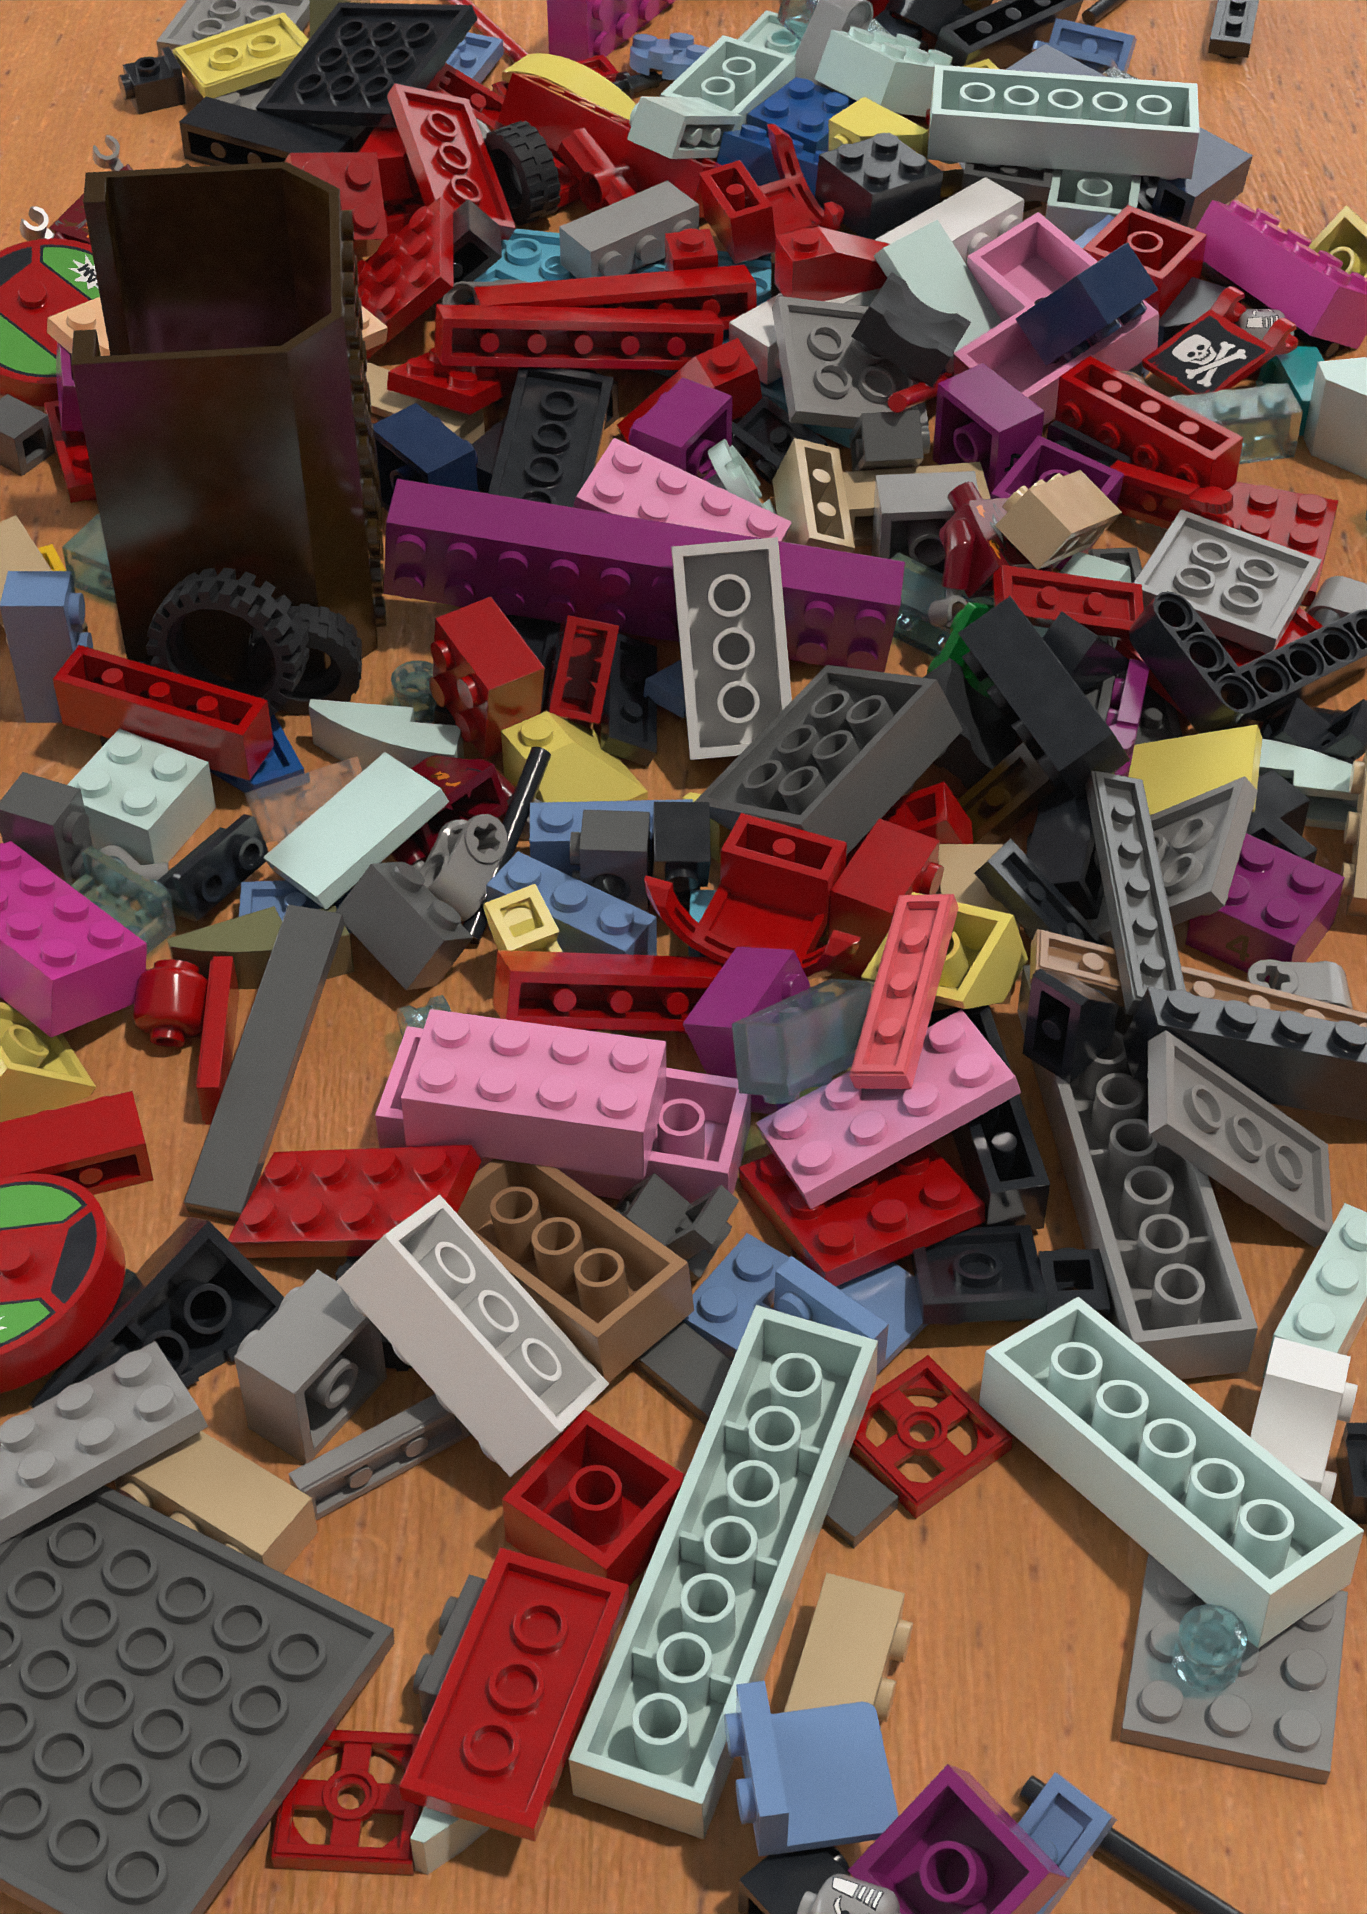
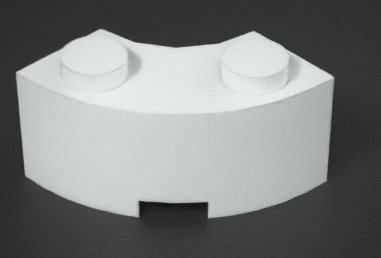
[1250,1337,1358,1503]

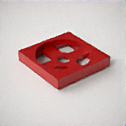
[850,1355,1013,1519]
[271,1729,422,1875]

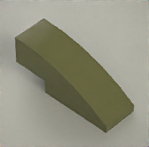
[167,904,354,989]

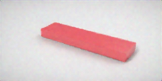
[849,894,959,1089]

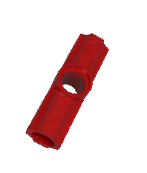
[557,128,637,211]

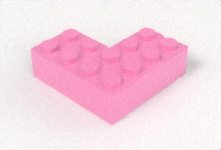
[953,212,1159,426]

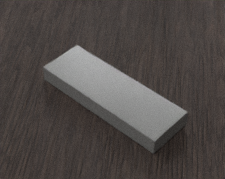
[288,1394,471,1520]

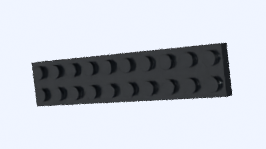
[434,367,614,726]

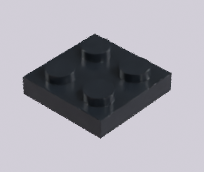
[910,1225,1048,1325]

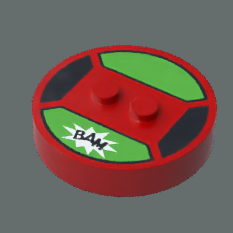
[0,238,100,407]
[0,1173,126,1393]

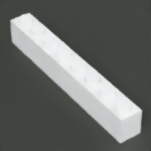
[729,177,1024,385]

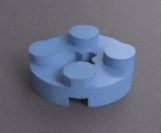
[629,33,709,80]

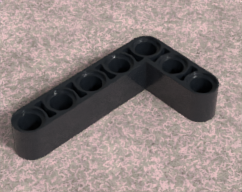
[1129,591,1367,734]

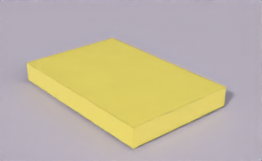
[172,13,309,98]
[1128,724,1262,815]

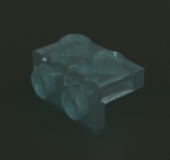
[71,846,176,954]

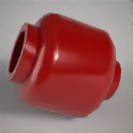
[133,959,208,1047]

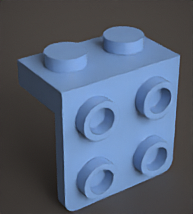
[1032,18,1137,78]
[774,1256,928,1376]
[724,1681,899,1857]

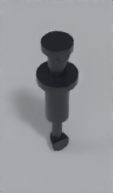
[612,71,675,99]

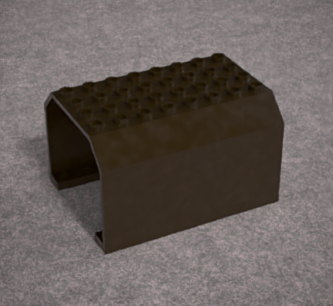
[71,162,387,683]

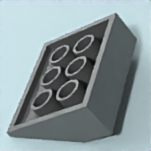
[695,665,963,858]

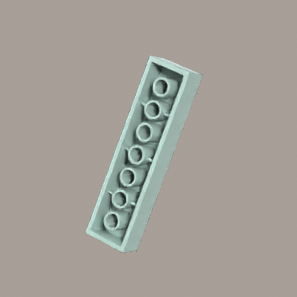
[569,1305,878,1839]

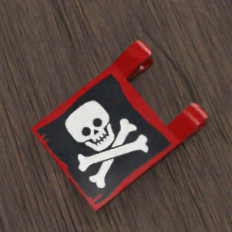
[1142,287,1298,408]

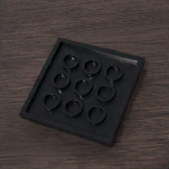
[256,2,478,128]

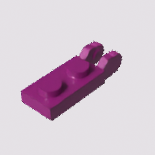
[1106,659,1149,777]

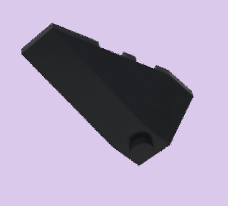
[29,1217,284,1409]

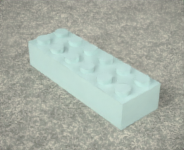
[927,65,1200,180]
[979,1297,1364,1648]

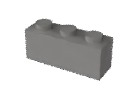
[559,181,699,278]

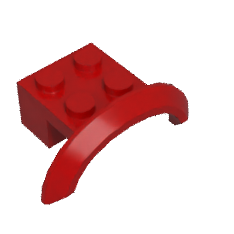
[699,124,844,264]
[644,813,861,980]

